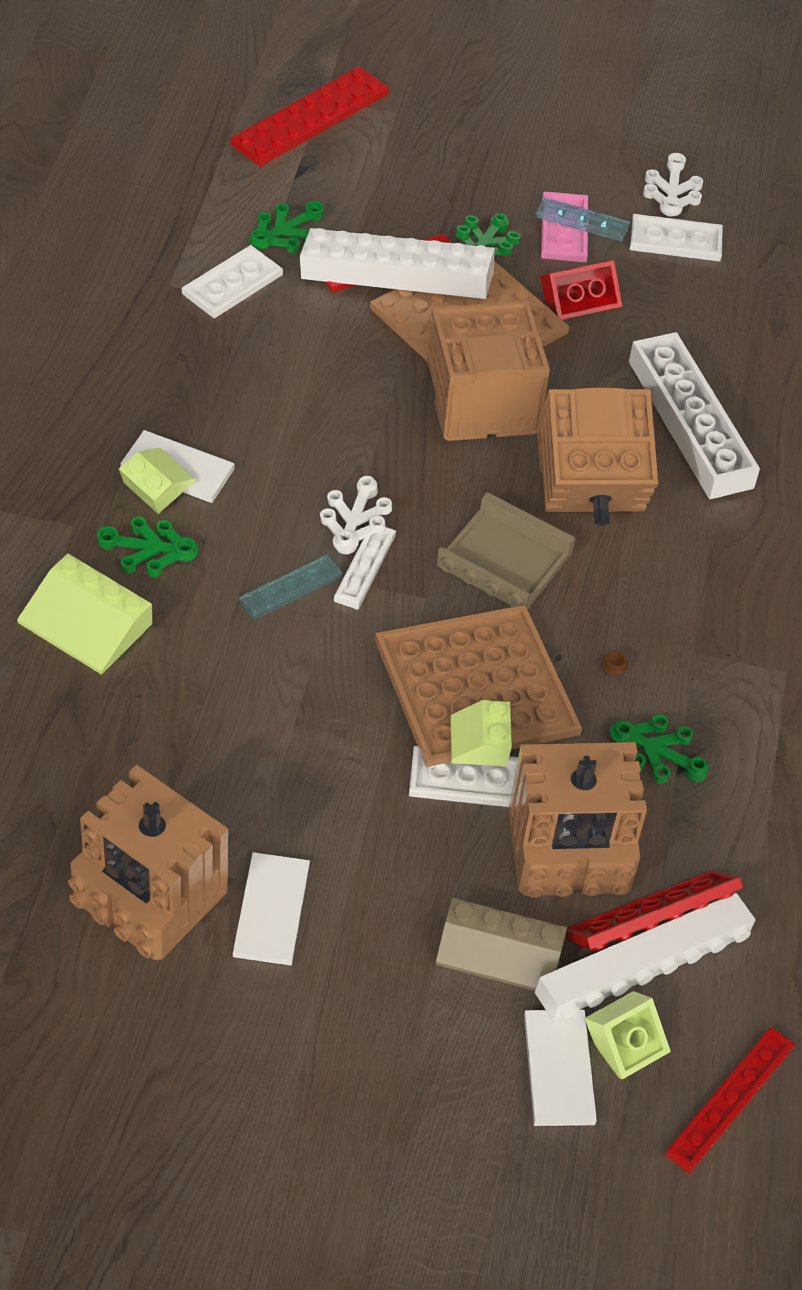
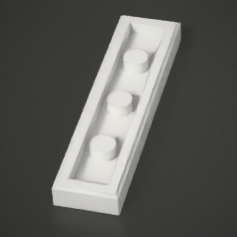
[334,524,396,610]

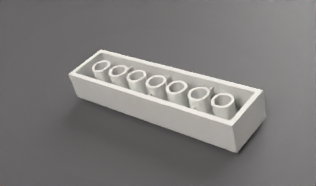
[300,228,494,299]
[629,332,760,499]

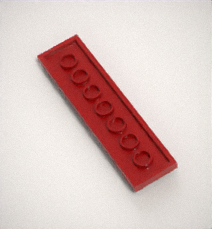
[231,66,389,167]

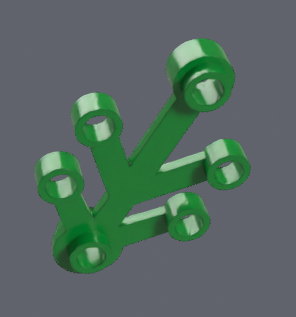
[249,201,324,253]
[455,213,521,256]
[97,517,198,577]
[609,714,709,784]

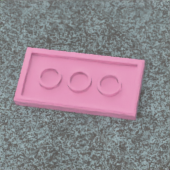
[541,192,588,263]

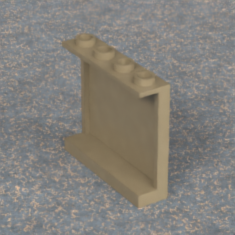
[437,492,575,610]

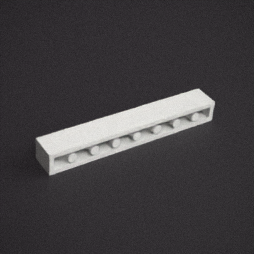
[535,893,755,1021]

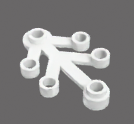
[643,153,703,217]
[320,476,392,554]

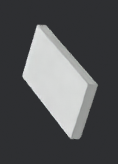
[630,214,723,261]
[182,245,283,318]
[121,430,234,503]
[409,746,518,807]
[233,852,310,966]
[524,1010,596,1126]

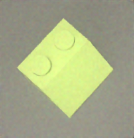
[119,448,195,514]
[450,700,512,767]
[585,991,671,1079]

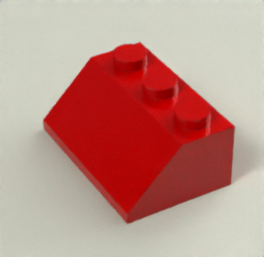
[540,260,623,320]

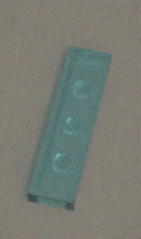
[536,197,630,242]
[239,555,342,620]

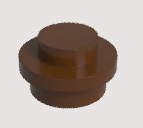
[601,650,628,676]

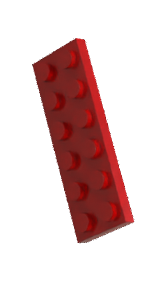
[565,870,743,951]

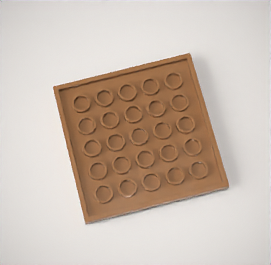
[370,261,569,362]
[374,605,582,767]

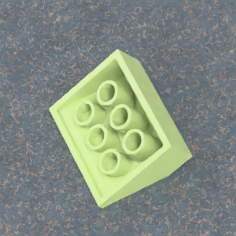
[17,554,152,675]

